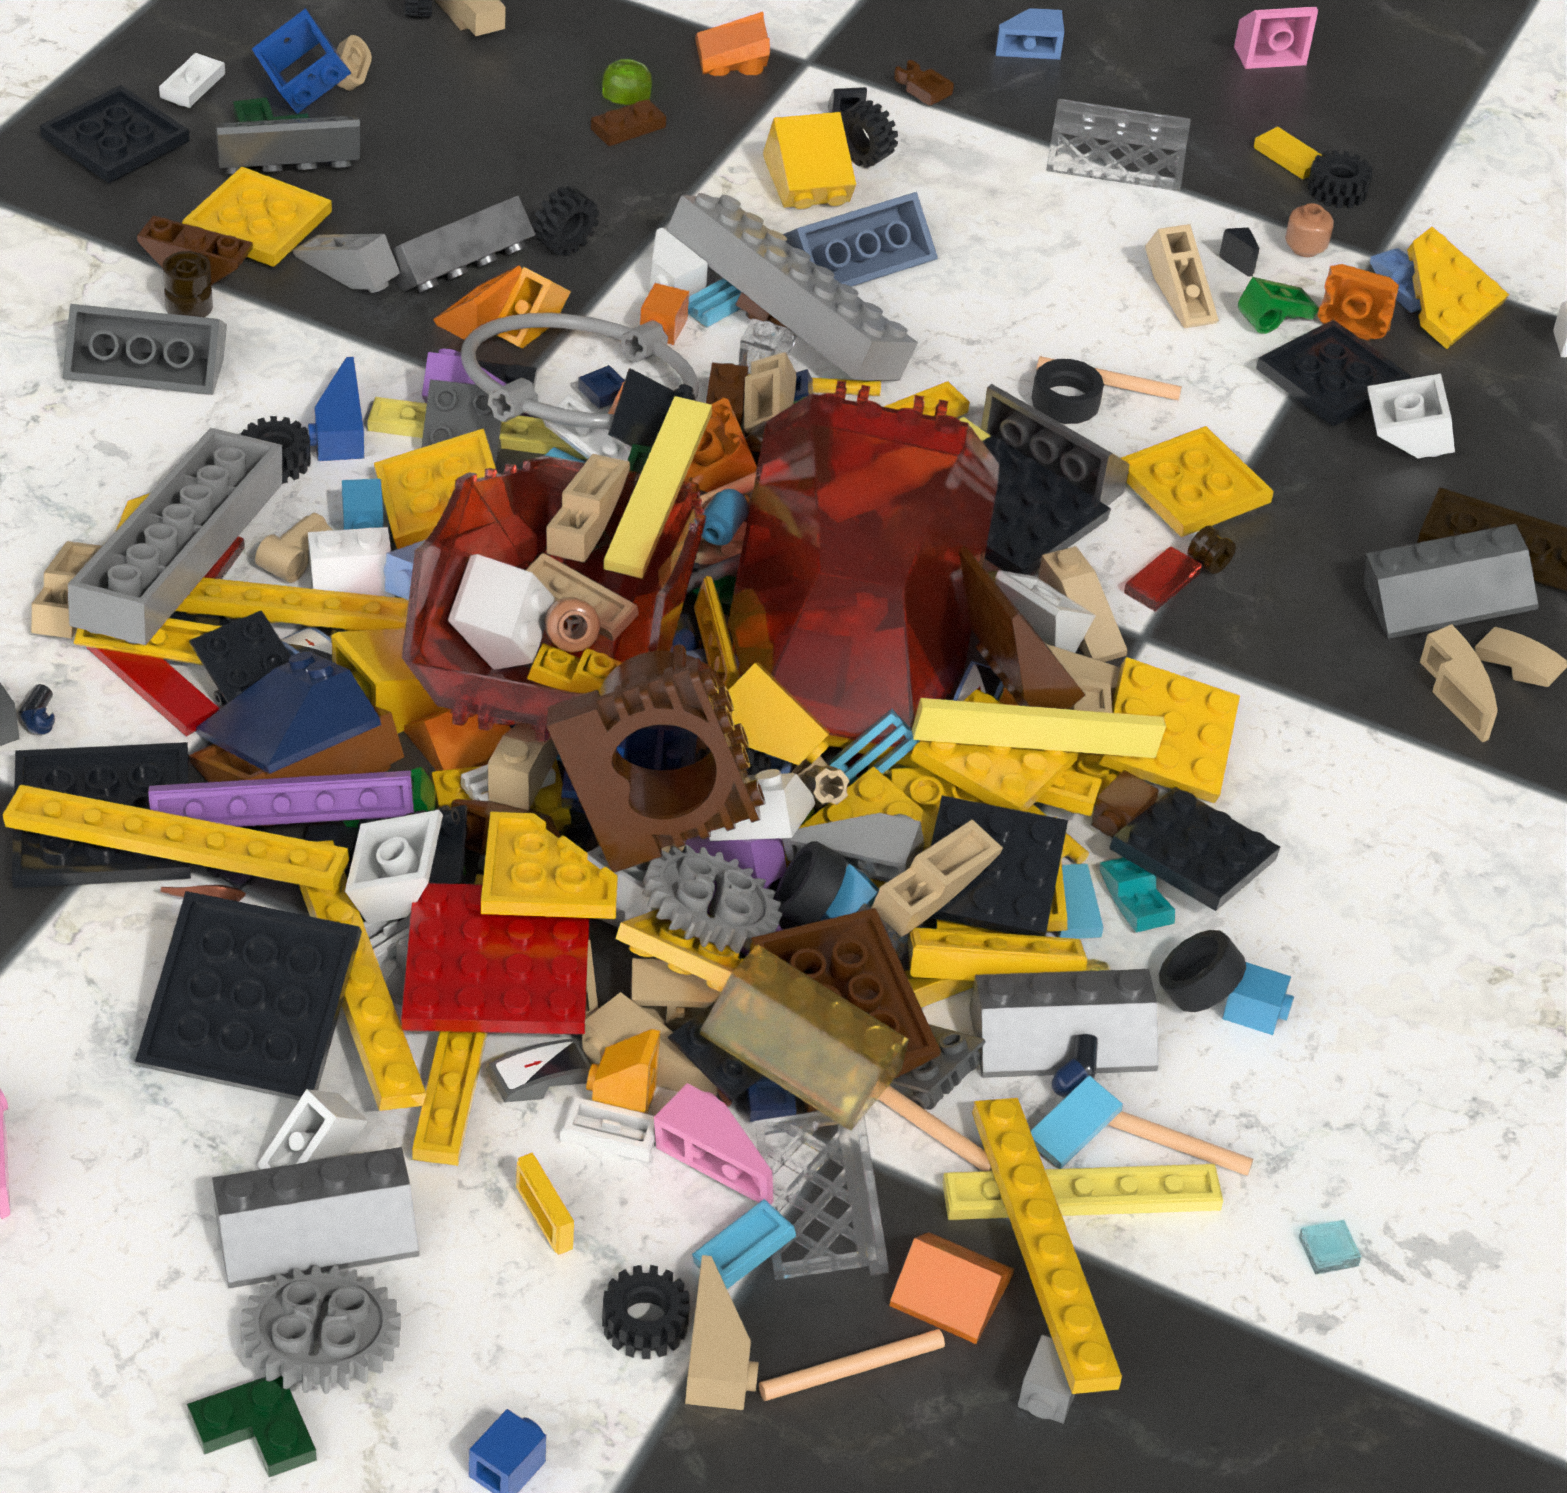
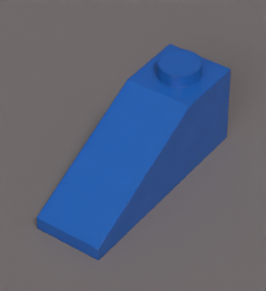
[308,357,364,461]

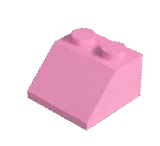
[1234,7,1318,69]

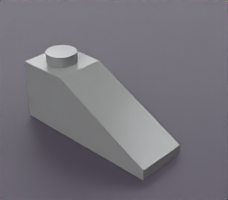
[292,234,400,293]
[782,813,925,882]

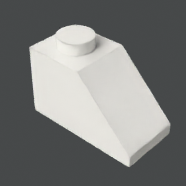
[650,228,708,297]
[257,1089,368,1170]

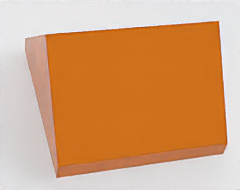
[433,265,522,340]
[404,692,511,771]
[889,1232,1014,1344]

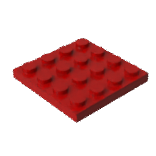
[401,883,589,1034]

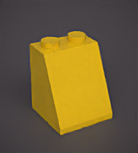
[763,112,856,209]
[331,628,463,733]
[728,662,830,765]

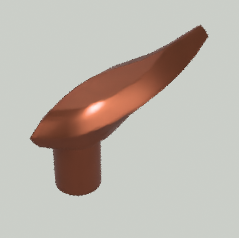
[161,885,246,902]

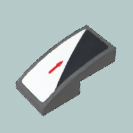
[486,1038,591,1102]

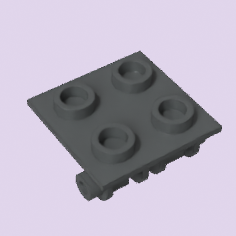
[421,379,502,463]
[889,1024,986,1110]

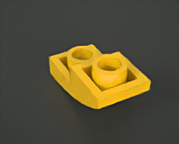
[527,643,622,694]

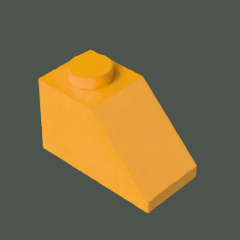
[497,267,571,349]
[586,1029,661,1114]

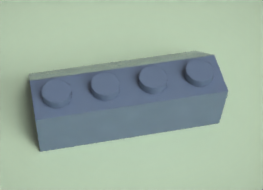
[783,191,938,287]

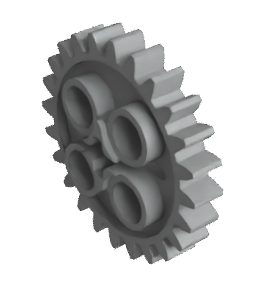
[642,845,782,953]
[240,1265,401,1394]

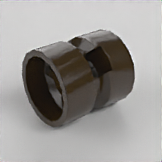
[162,251,213,317]

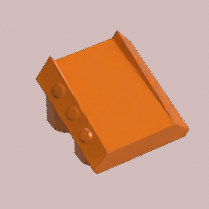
[695,11,770,76]
[1318,264,1399,340]
[682,398,757,492]

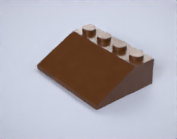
[959,545,1086,709]
[748,908,941,1113]

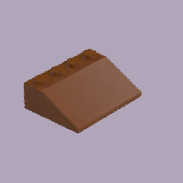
[189,705,404,827]

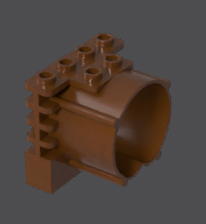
[546,644,766,873]

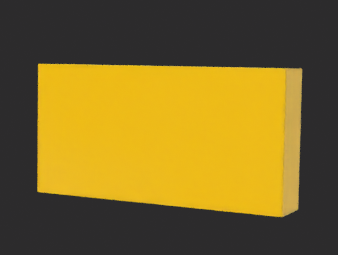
[1253,126,1322,180]
[516,1152,574,1255]

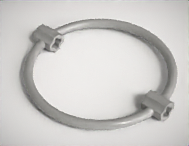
[461,313,699,430]

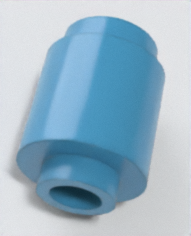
[697,489,748,545]

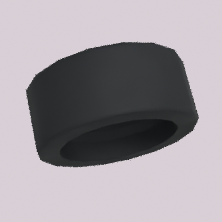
[1031,359,1104,424]
[774,841,847,926]
[1159,930,1246,1013]

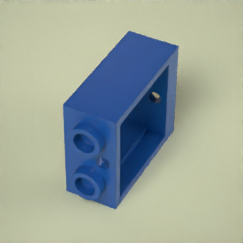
[252,8,351,114]

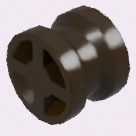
[1187,525,1236,574]

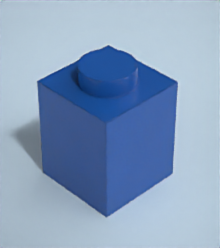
[469,1409,547,1493]

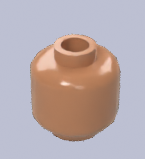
[1285,203,1334,257]
[544,597,600,652]

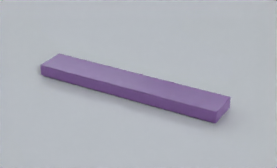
[148,771,414,827]

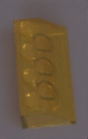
[700,944,909,1131]

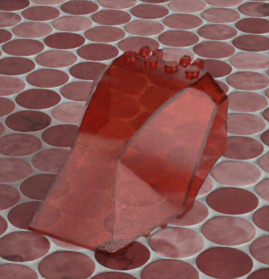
[727,380,999,750]
[402,456,706,742]

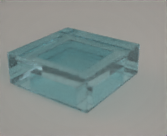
[1298,1220,1361,1275]

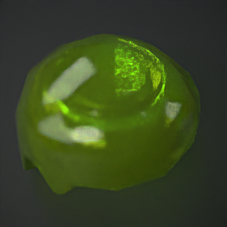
[602,59,652,105]

